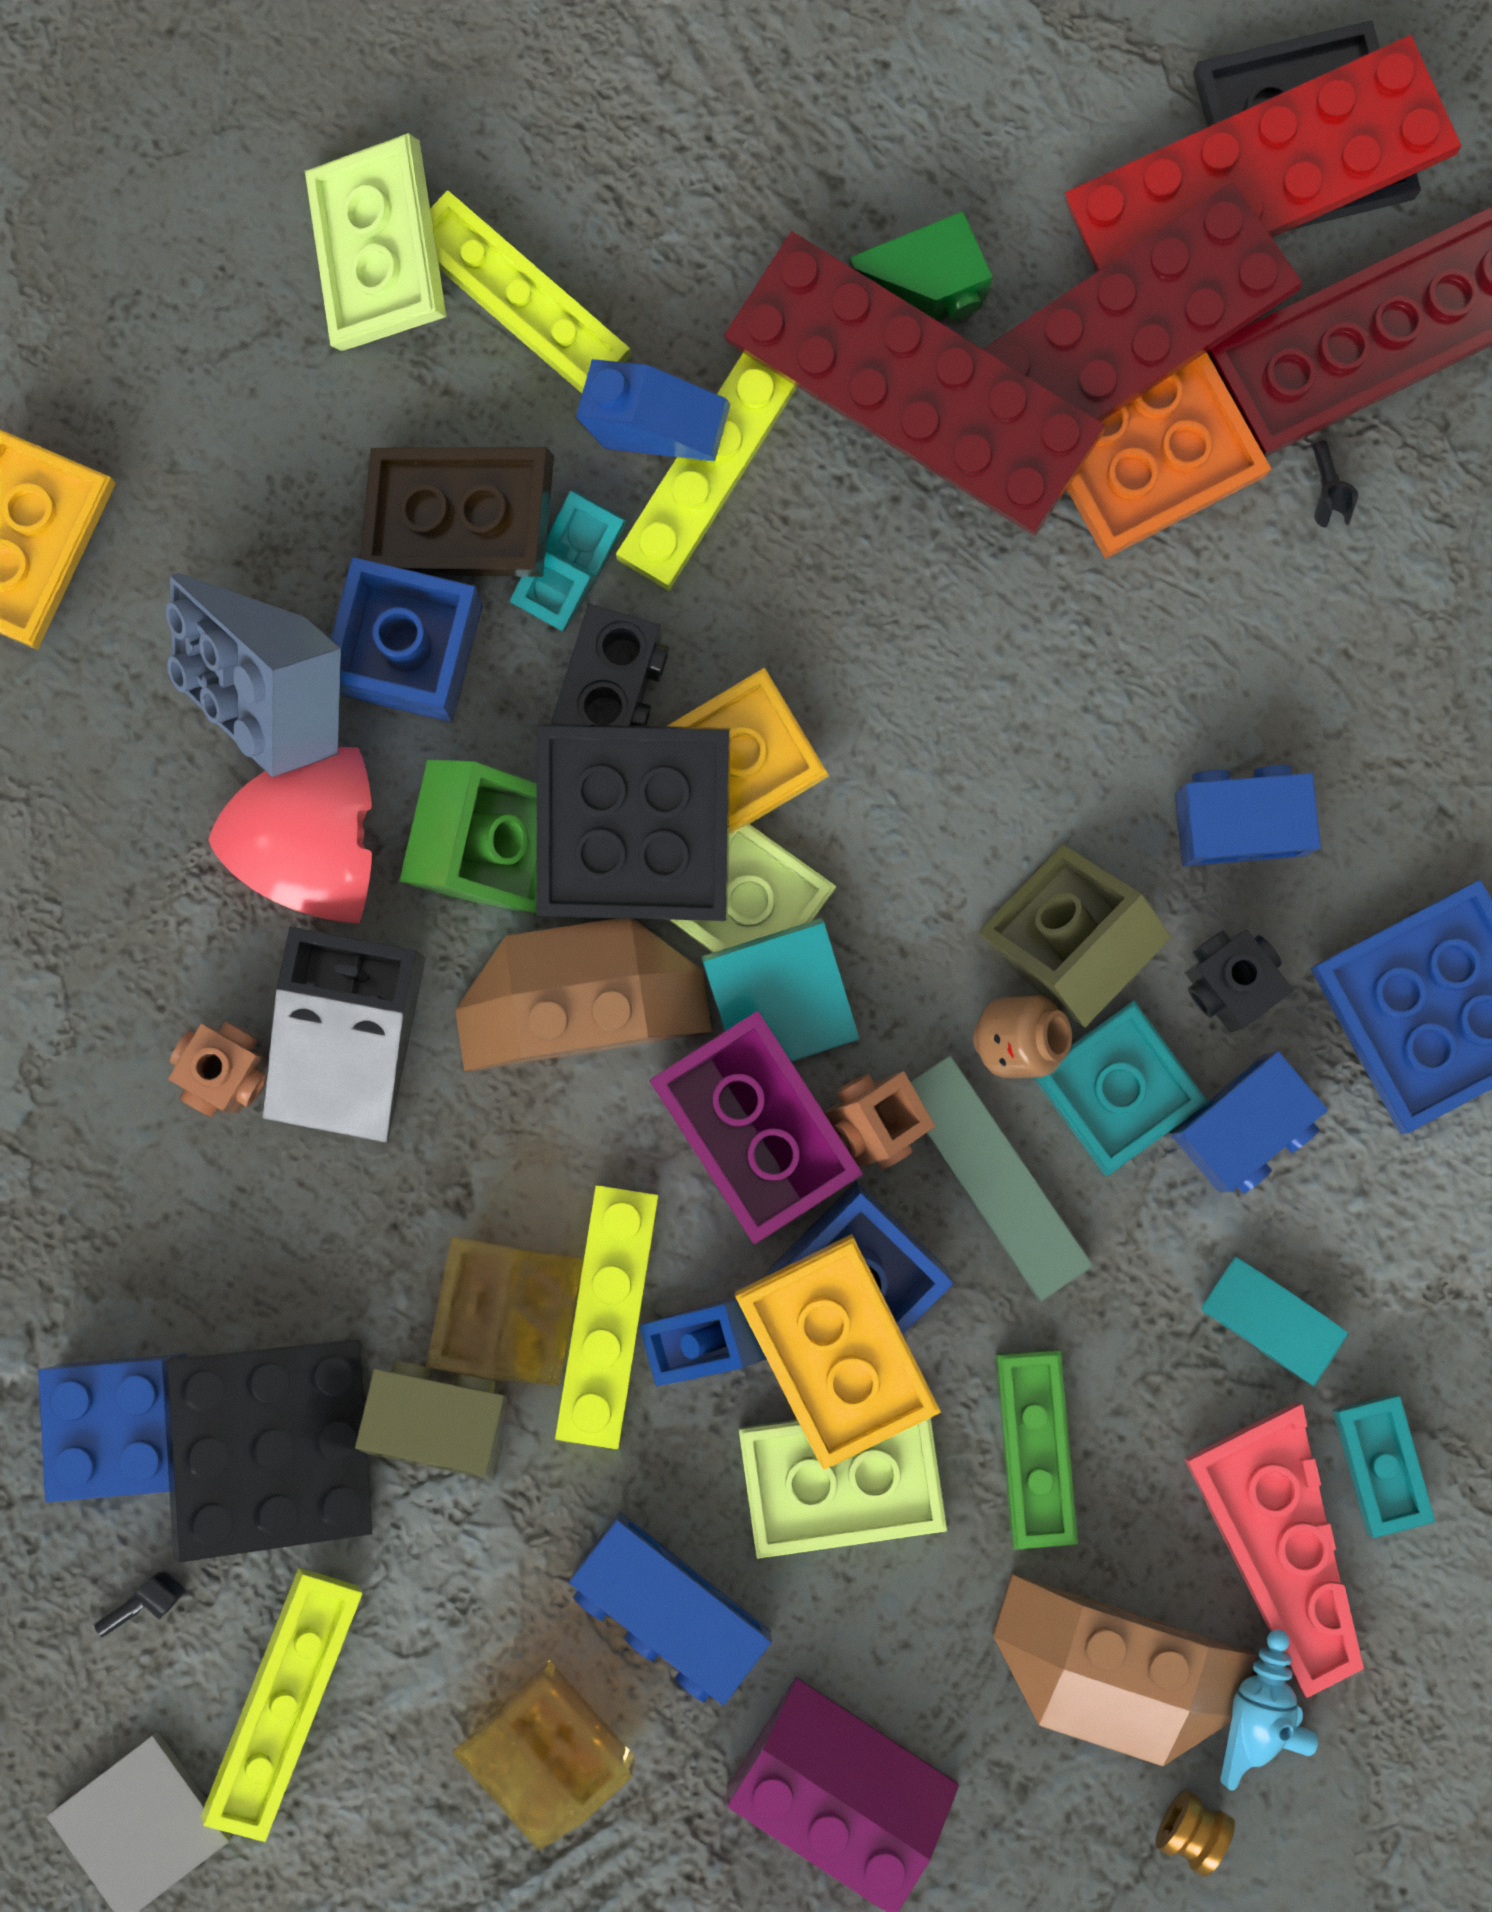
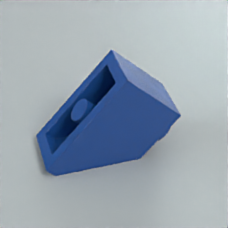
[576,359,730,461]
[638,1297,767,1387]

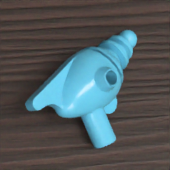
[1220,1629,1318,1791]

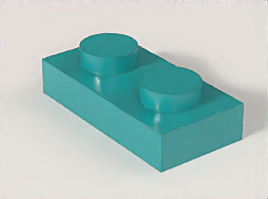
[1332,1394,1435,1538]

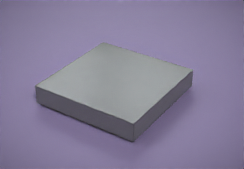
[46,1730,233,1912]

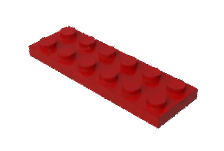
[1065,35,1461,272]

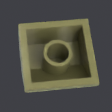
[978,844,1172,1027]
[355,1361,508,1480]

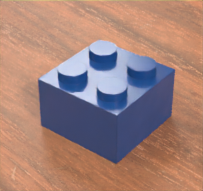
[331,557,483,723]
[768,1180,954,1334]
[38,1353,187,1502]

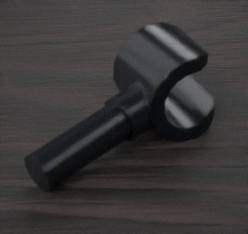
[1312,441,1358,528]
[94,1572,185,1637]

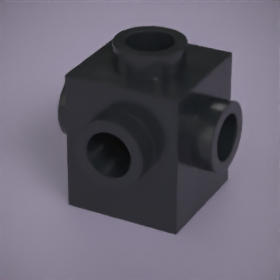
[1185,929,1294,1033]

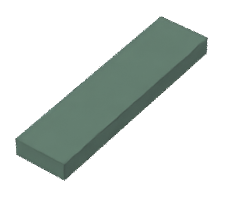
[911,1056,1093,1302]

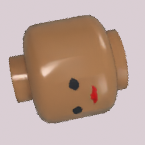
[973,995,1072,1079]

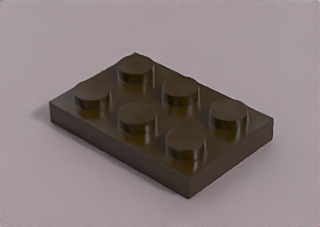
[360,447,554,577]

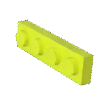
[430,190,631,393]
[616,353,797,591]
[555,1185,659,1449]
[201,1567,363,1842]

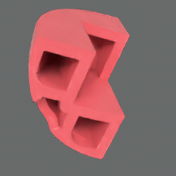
[208,747,372,924]

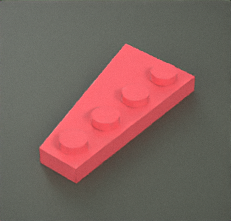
[1184,1402,1364,1698]

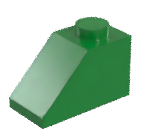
[848,211,993,321]

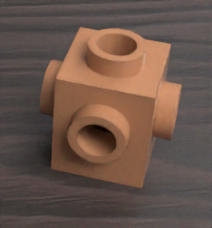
[168,1021,269,1117]
[824,1071,936,1170]

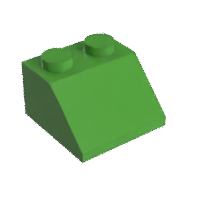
[399,760,537,915]

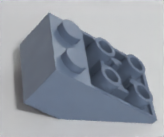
[166,573,341,777]

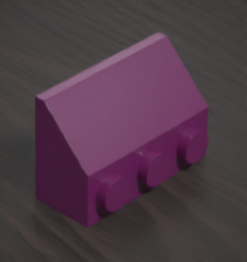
[649,1011,863,1245]
[727,1676,959,1912]

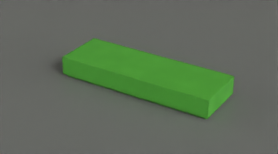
[995,1349,1078,1550]

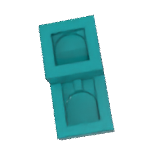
[509,490,629,631]
[1201,1256,1349,1388]

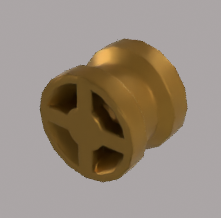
[1155,1789,1235,1877]

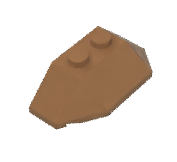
[455,918,713,1072]
[992,1573,1257,1766]

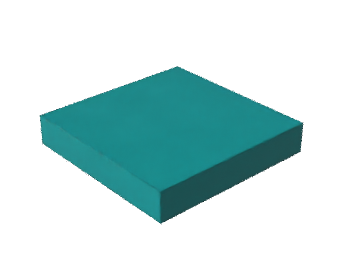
[701,918,860,1062]
[1033,1001,1209,1176]

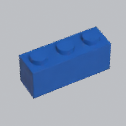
[569,1511,772,1706]

